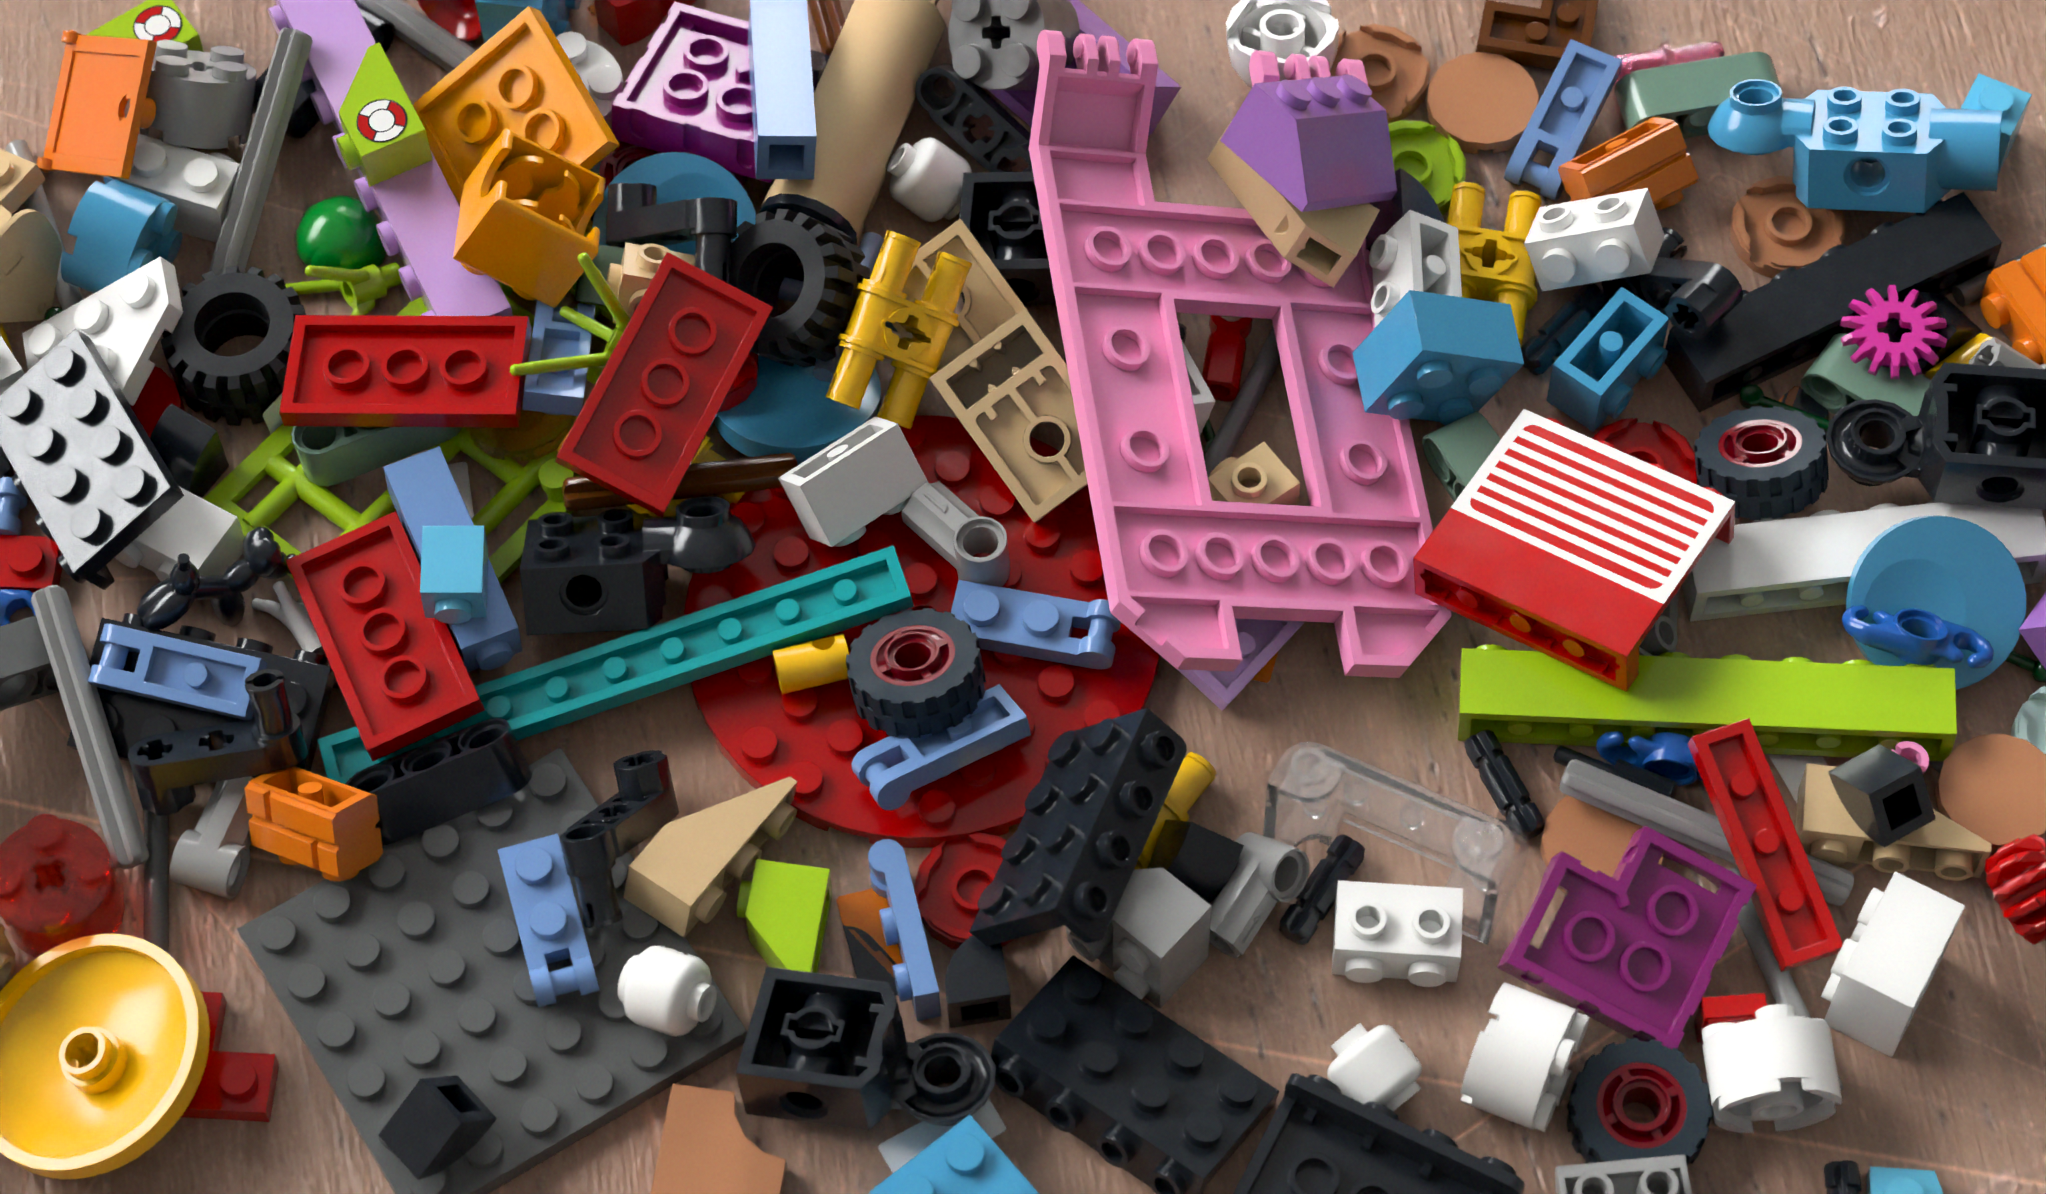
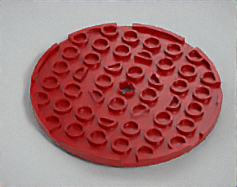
[684,415,1160,848]

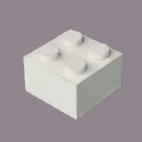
[1821,872,1965,1058]

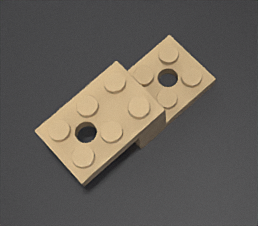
[892,218,1088,523]

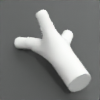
[252,581,325,655]

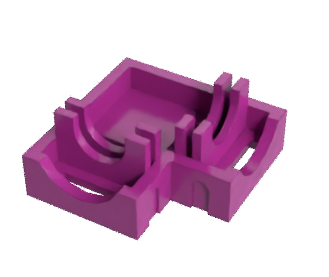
[612,2,773,187]
[1497,826,1757,1050]

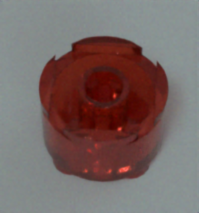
[0,814,125,958]

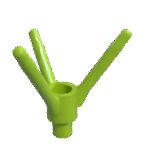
[510,252,631,376]
[285,262,402,315]

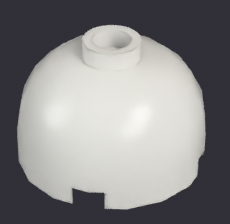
[1226,0,1339,88]

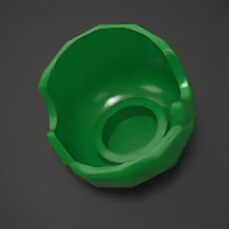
[294,195,386,270]

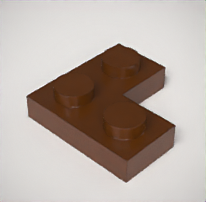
[1476,0,1599,70]

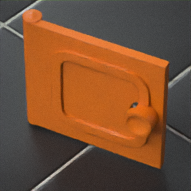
[36,30,157,180]

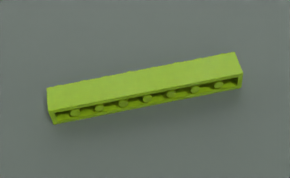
[1458,644,1957,761]

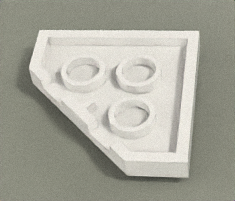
[22,256,183,406]

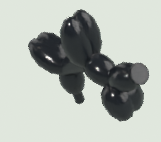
[137,526,297,631]

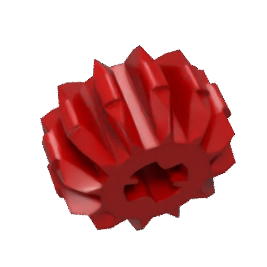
[1985,834,2046,945]

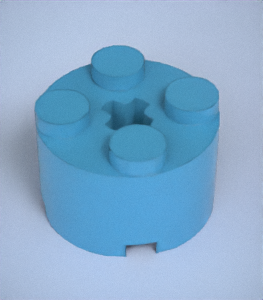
[60,176,183,293]

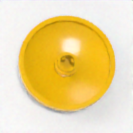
[0,934,210,1179]

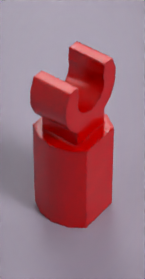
[1201,315,1253,402]

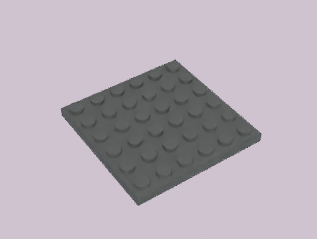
[237,747,747,1194]

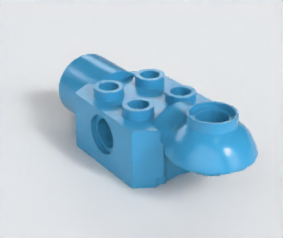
[1707,79,2002,213]

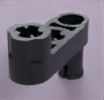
[915,64,1033,172]
[606,183,737,285]
[1602,227,1743,339]
[128,669,308,816]
[559,750,679,928]

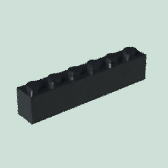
[1664,192,2002,413]

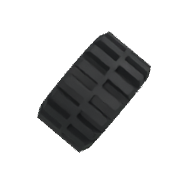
[731,209,871,367]
[161,266,306,426]

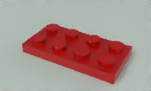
[555,252,773,517]
[279,315,532,428]
[286,511,485,761]

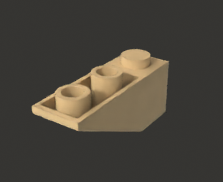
[1207,121,1380,287]
[1796,763,1991,881]
[624,777,798,938]

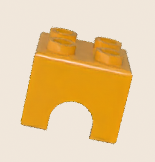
[453,129,606,308]

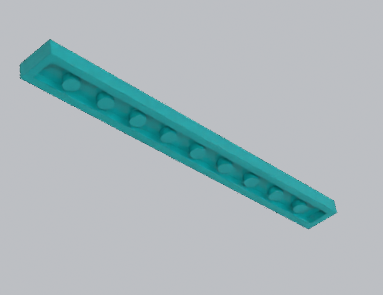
[317,545,914,784]

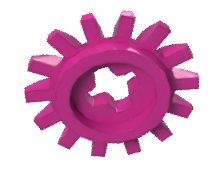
[1840,285,1947,379]

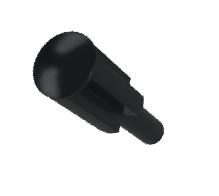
[1553,745,1678,799]

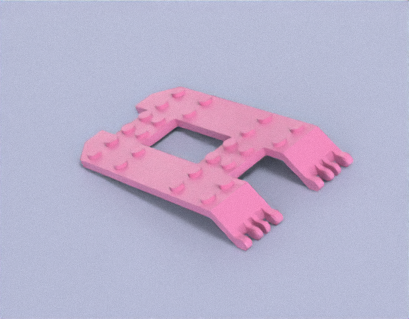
[1029,30,1452,678]

